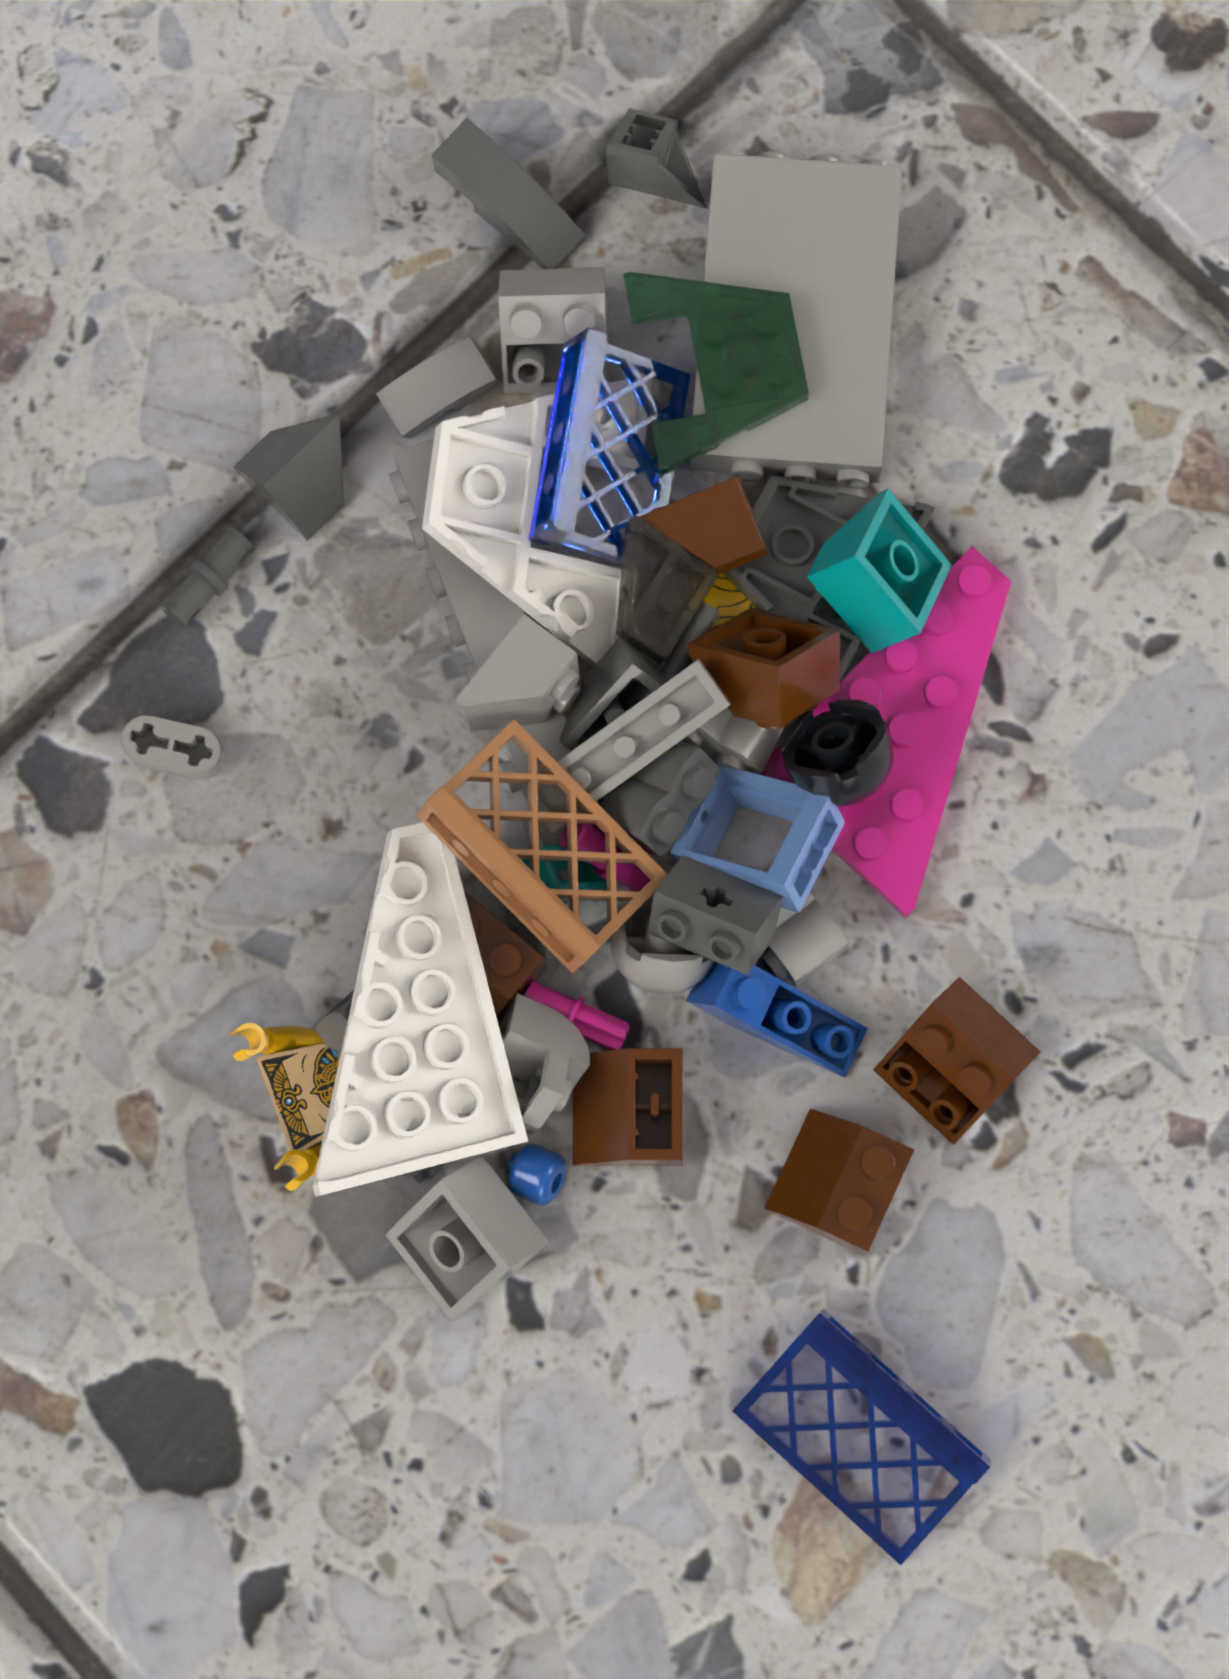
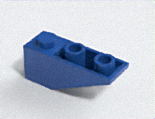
[686,962,868,1077]

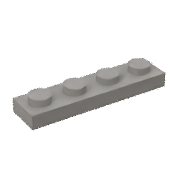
[520,659,731,833]

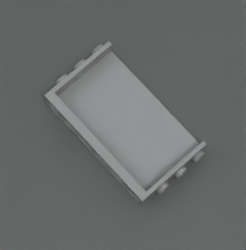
[690,151,902,489]

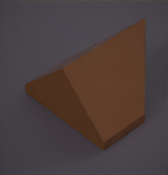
[637,476,768,575]

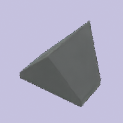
[606,108,707,209]
[233,413,345,540]

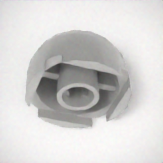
[610,891,715,994]

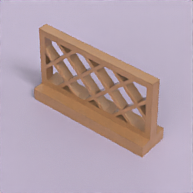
[416,719,668,974]

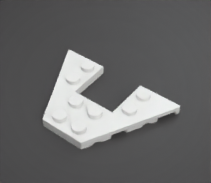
[422,371,653,667]

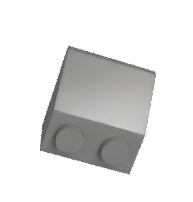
[455,614,581,732]
[385,1155,549,1322]

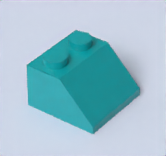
[807,489,952,653]

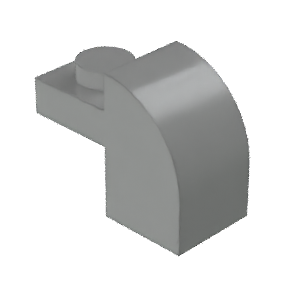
[498,993,590,1129]

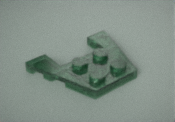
[623,272,809,475]

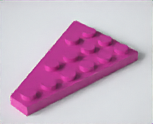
[759,547,1011,919]

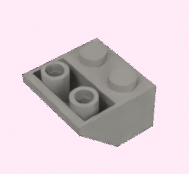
[498,267,608,393]

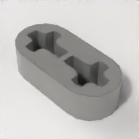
[121,715,224,780]

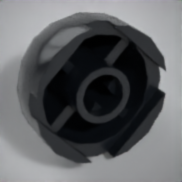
[780,700,894,807]

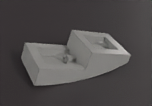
[376,336,500,439]

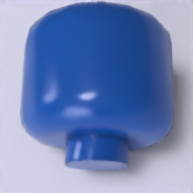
[506,1144,567,1206]

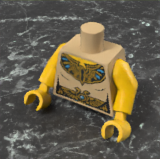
[229,1023,339,1191]

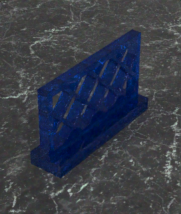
[528,327,691,574]
[732,1308,991,1565]

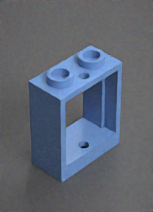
[670,764,845,913]

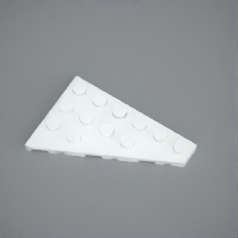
[313,822,528,1197]

